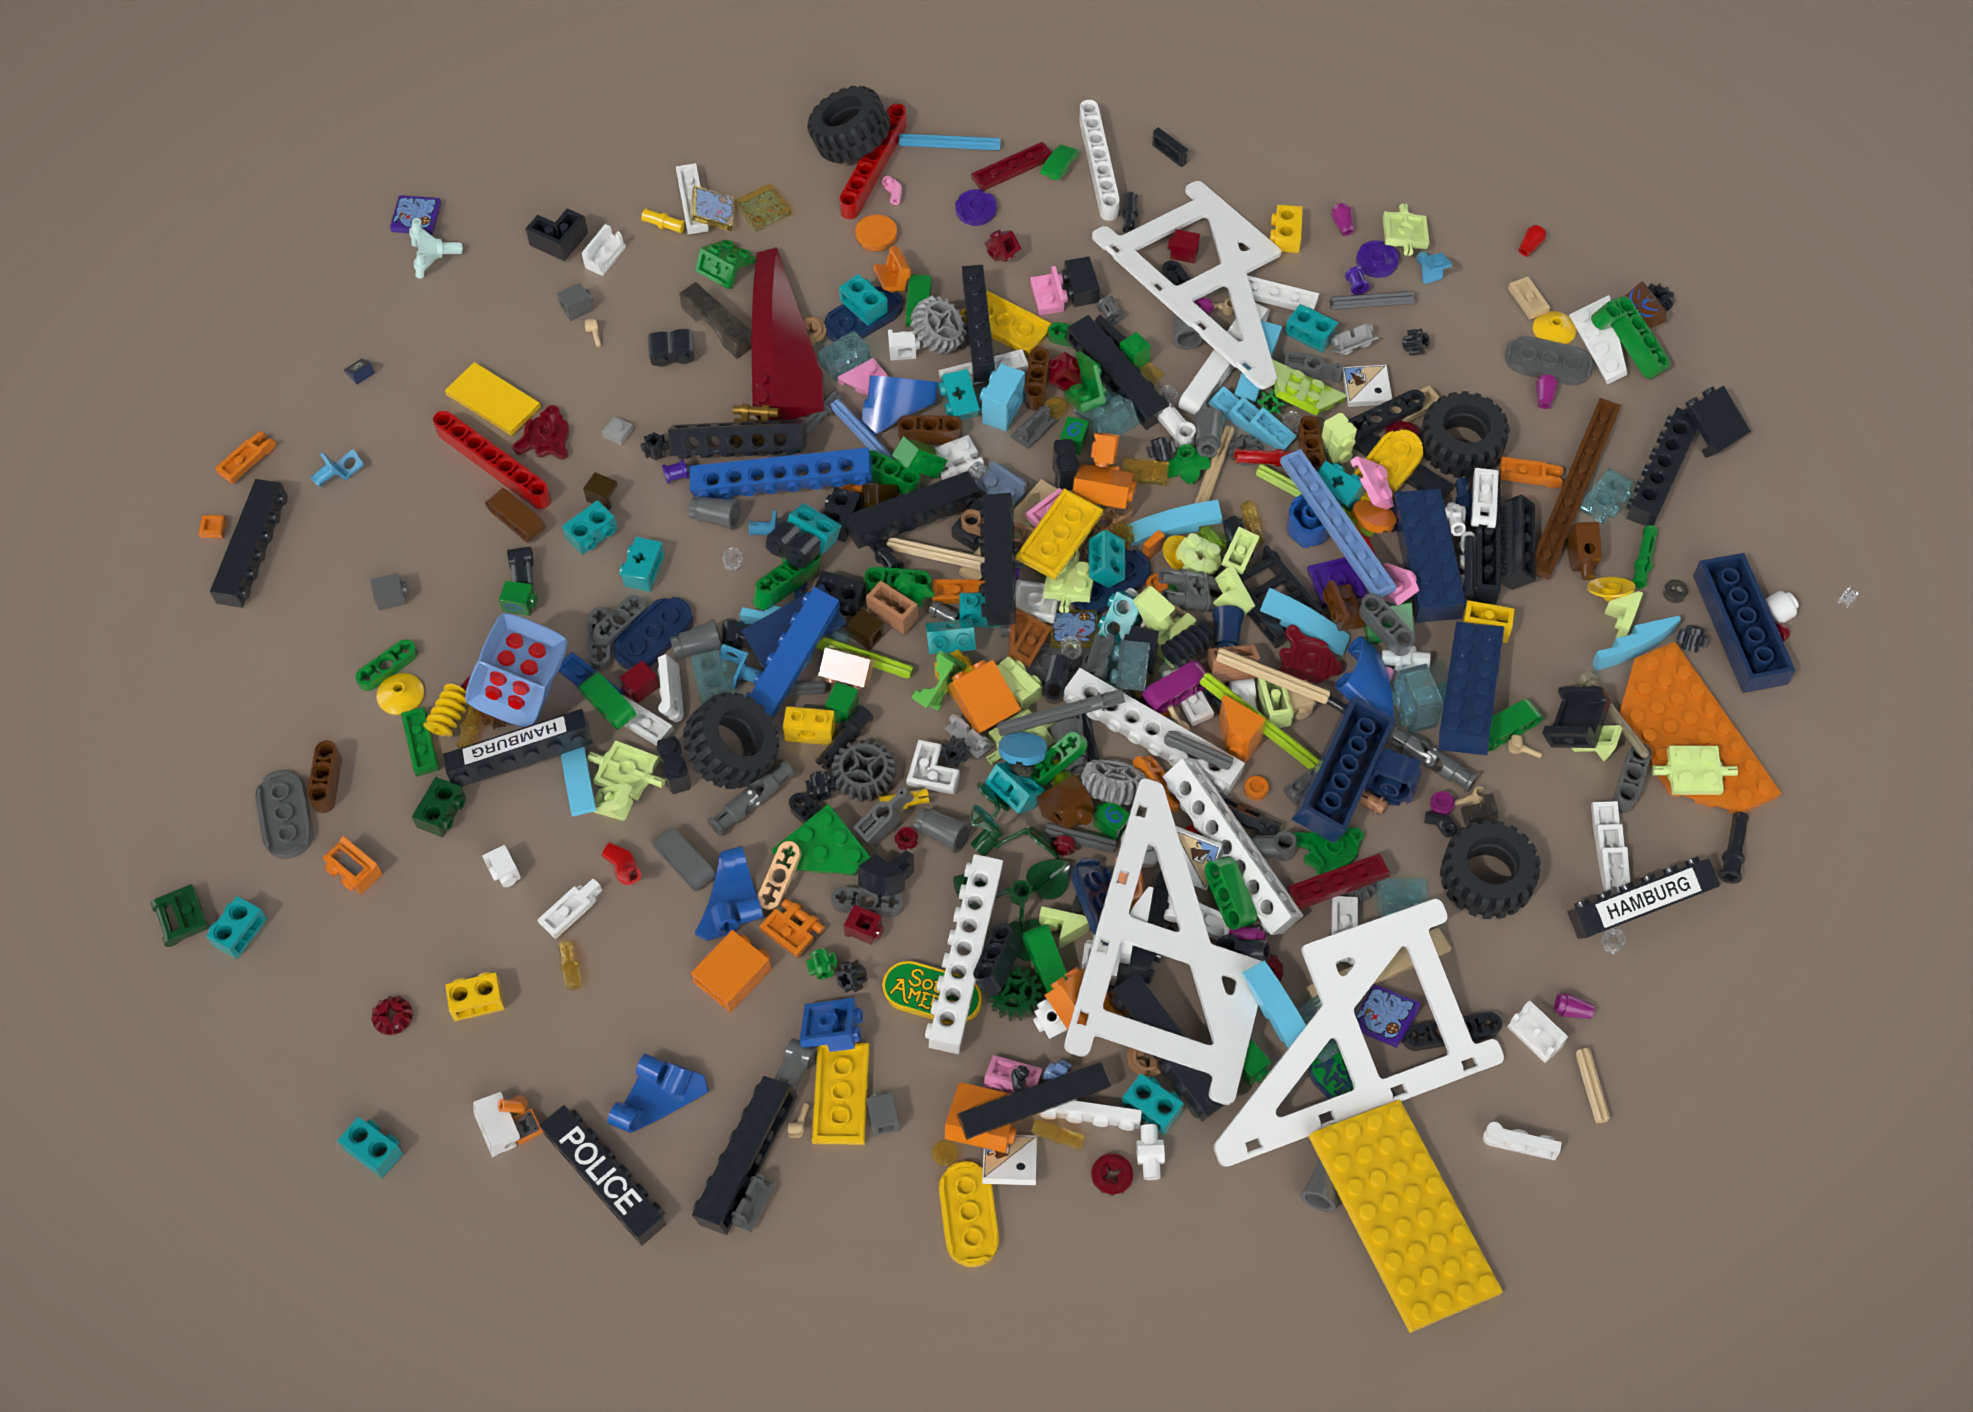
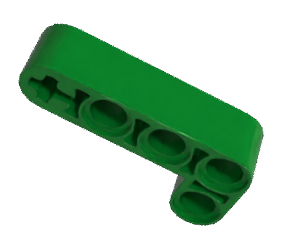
[1591,296,1670,380]
[752,553,822,610]

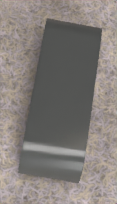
[1359,593,1415,656]
[1612,743,1651,813]
[652,826,716,891]

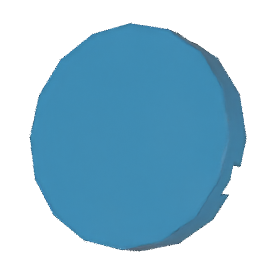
[999,732,1047,766]

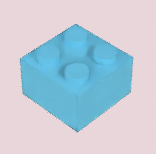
[980,363,1025,432]

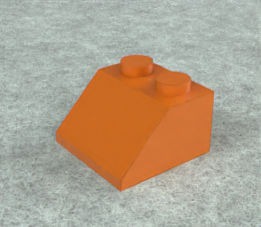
[1219,695,1266,763]

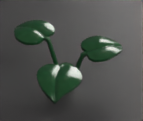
[971,781,1059,860]
[953,860,1069,962]

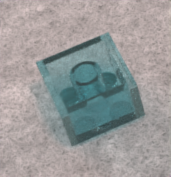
[1392,663,1444,734]

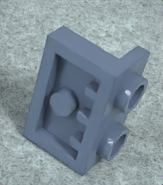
[976,460,1027,508]

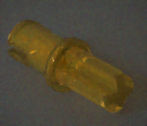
[1240,500,1265,545]
[457,705,481,748]
[558,940,581,991]
[1032,1119,1085,1150]

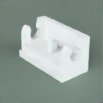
[582,224,626,276]
[1507,1001,1568,1063]
[473,1092,520,1157]

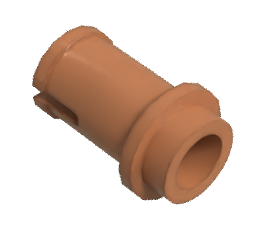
[1358,791,1388,815]

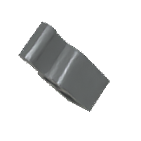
[1284,351,1343,383]
[853,787,914,847]

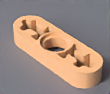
[758,841,801,911]

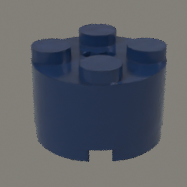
[1366,749,1422,806]

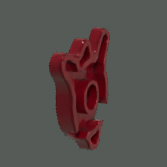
[512,405,570,460]
[1277,625,1343,685]

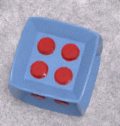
[465,613,567,727]

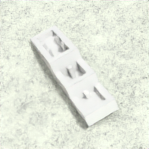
[1591,801,1630,894]
[1109,887,1153,986]

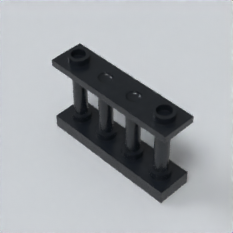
[1222,545,1323,649]

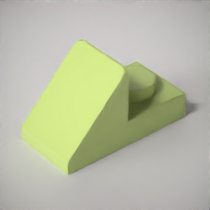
[1221,527,1260,574]
[1213,566,1255,615]
[1133,586,1175,637]
[1605,591,1643,638]
[1572,725,1622,761]
[594,782,633,820]
[1039,907,1090,948]

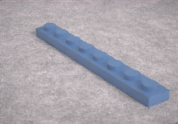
[1280,449,1397,597]

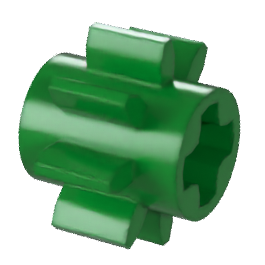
[1257,388,1286,414]
[806,948,838,980]

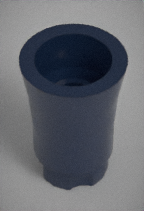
[1212,605,1245,648]

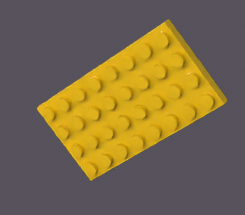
[1308,1099,1503,1333]

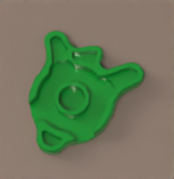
[1293,827,1364,876]

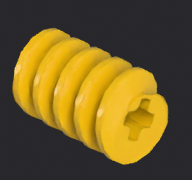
[423,683,469,737]

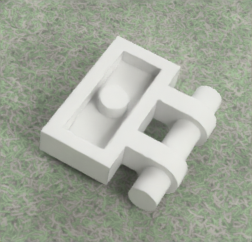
[935,435,984,480]

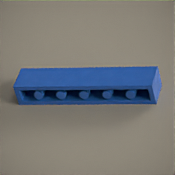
[745,587,840,719]

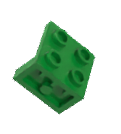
[694,239,756,289]
[1063,351,1106,413]

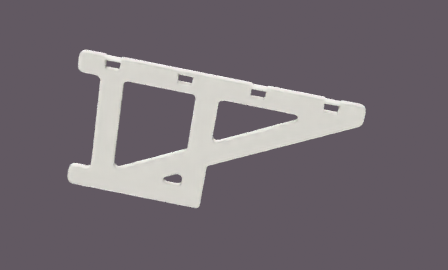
[1092,181,1282,389]
[1064,778,1262,1105]
[1214,899,1504,1167]

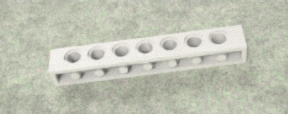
[1063,668,1245,795]
[1163,758,1304,935]
[925,854,1003,1054]

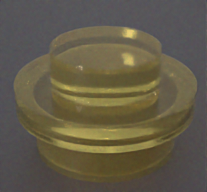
[1045,397,1067,419]
[932,1140,958,1167]

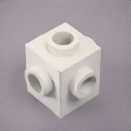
[1033,999,1067,1040]

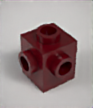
[984,230,1022,262]
[1049,352,1080,391]

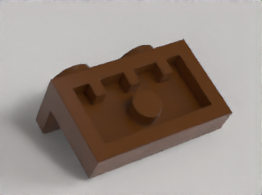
[1322,580,1366,631]

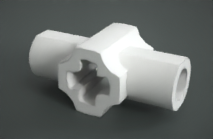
[1444,502,1466,536]
[1381,643,1430,674]
[1136,1124,1165,1180]

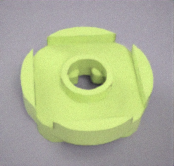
[1176,533,1221,576]

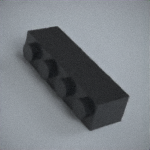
[1501,494,1536,590]

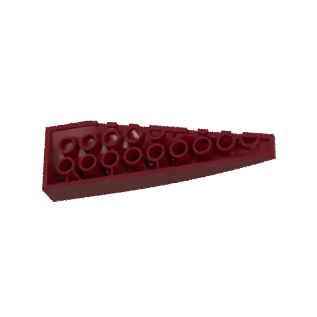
[751,247,825,420]

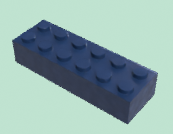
[1391,489,1466,623]
[1693,553,1796,693]
[1438,621,1504,756]
[1291,696,1395,844]

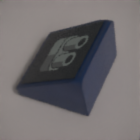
[344,358,375,385]

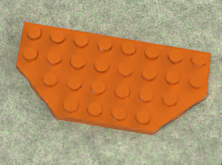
[1619,641,1781,815]

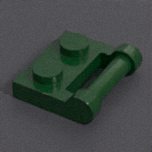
[150,884,209,947]

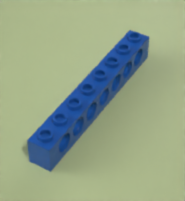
[690,448,873,499]

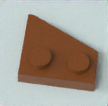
[1008,607,1052,668]

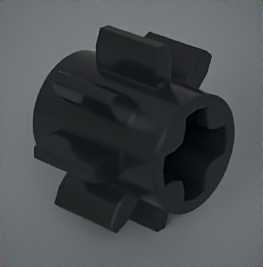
[1402,329,1430,356]
[640,432,670,461]
[1146,436,1176,462]
[1677,625,1709,653]
[940,735,971,767]
[805,771,836,801]
[835,960,868,993]

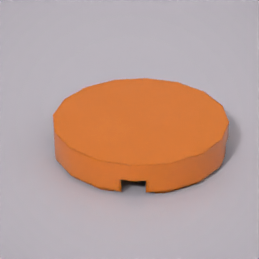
[855,214,897,252]
[1351,500,1397,533]

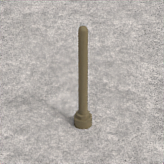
[1577,670,1649,758]

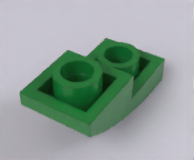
[1040,144,1079,180]

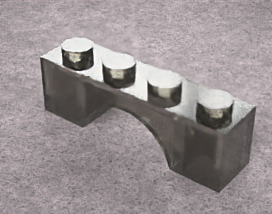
[679,282,752,359]

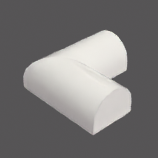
[906,740,960,795]

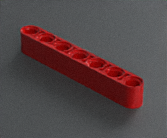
[839,103,907,220]
[433,411,551,509]

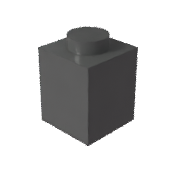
[557,283,593,321]
[370,573,409,611]
[866,1092,899,1136]

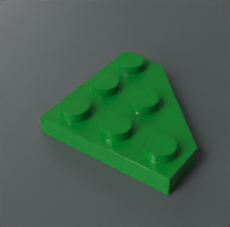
[771,804,870,876]

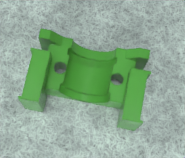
[912,651,967,711]

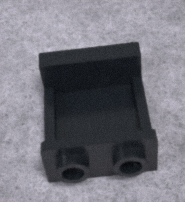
[1680,386,1751,458]
[1542,686,1611,748]

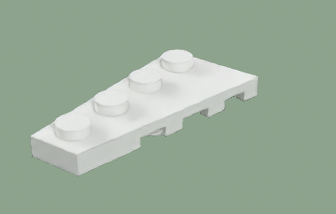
[1569,295,1628,385]

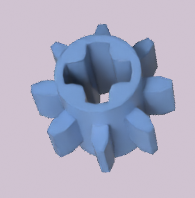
[1043,1059,1072,1081]

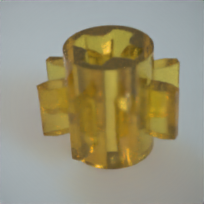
[1107,521,1134,549]

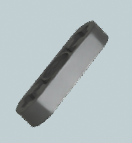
[592,595,645,646]
[589,607,612,671]
[831,887,904,917]

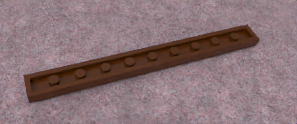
[1535,398,1621,580]

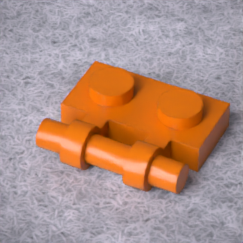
[759,898,826,959]

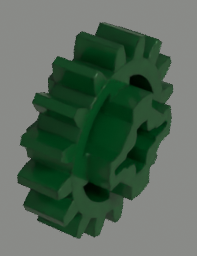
[987,966,1042,1021]

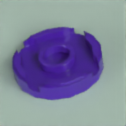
[955,189,997,226]
[1356,240,1399,278]

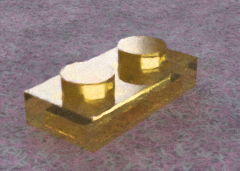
[1123,458,1169,486]

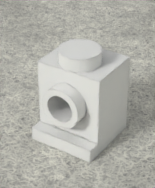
[888,330,920,361]
[482,845,521,887]

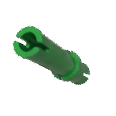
[1632,525,1658,589]

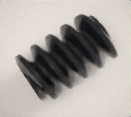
[1161,620,1213,669]

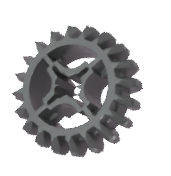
[831,739,897,803]

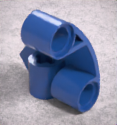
[862,375,938,436]
[1335,636,1394,719]
[695,846,764,941]
[607,1053,709,1133]

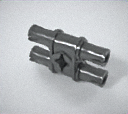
[1158,568,1222,613]

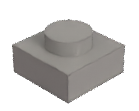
[602,416,633,446]

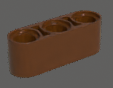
[1025,346,1050,411]
[897,415,962,445]
[1297,415,1325,472]
[485,488,546,543]
[307,740,342,813]

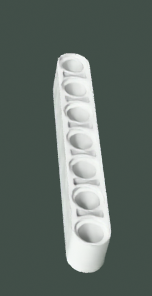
[1079,100,1119,221]
[1178,303,1270,415]

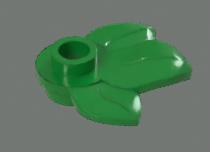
[1166,444,1210,485]
[891,574,935,607]

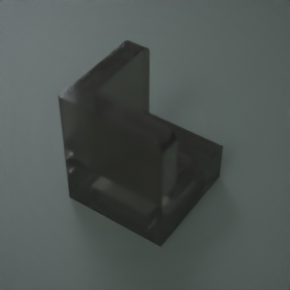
[1461,793,1499,829]

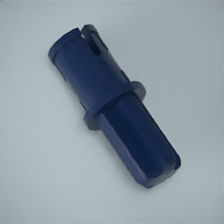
[1455,478,1473,522]

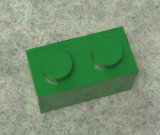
[892,436,948,479]

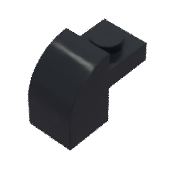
[858,850,914,896]

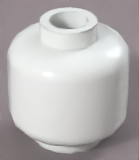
[1765,591,1799,623]

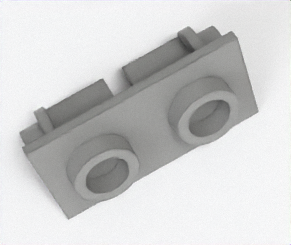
[1331,323,1379,356]
[944,713,995,760]

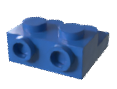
[799,998,863,1052]

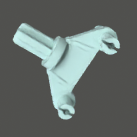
[409,218,463,279]

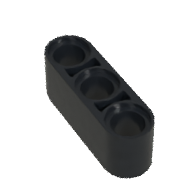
[973,923,1021,996]

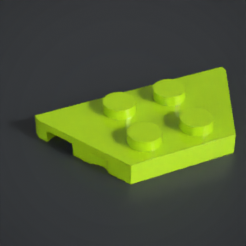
[1272,359,1347,416]

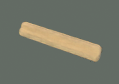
[1576,1048,1610,1124]

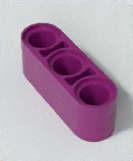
[1142,660,1207,714]

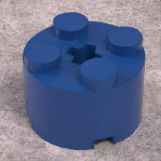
[1286,494,1330,548]

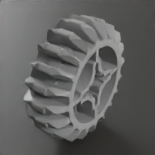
[910,296,967,354]
[1081,759,1146,805]

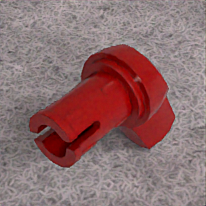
[601,842,641,885]

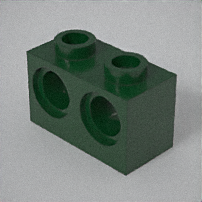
[412,777,466,838]

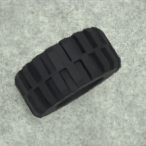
[807,85,890,164]
[1420,391,1510,478]
[683,692,780,789]
[1440,820,1541,919]

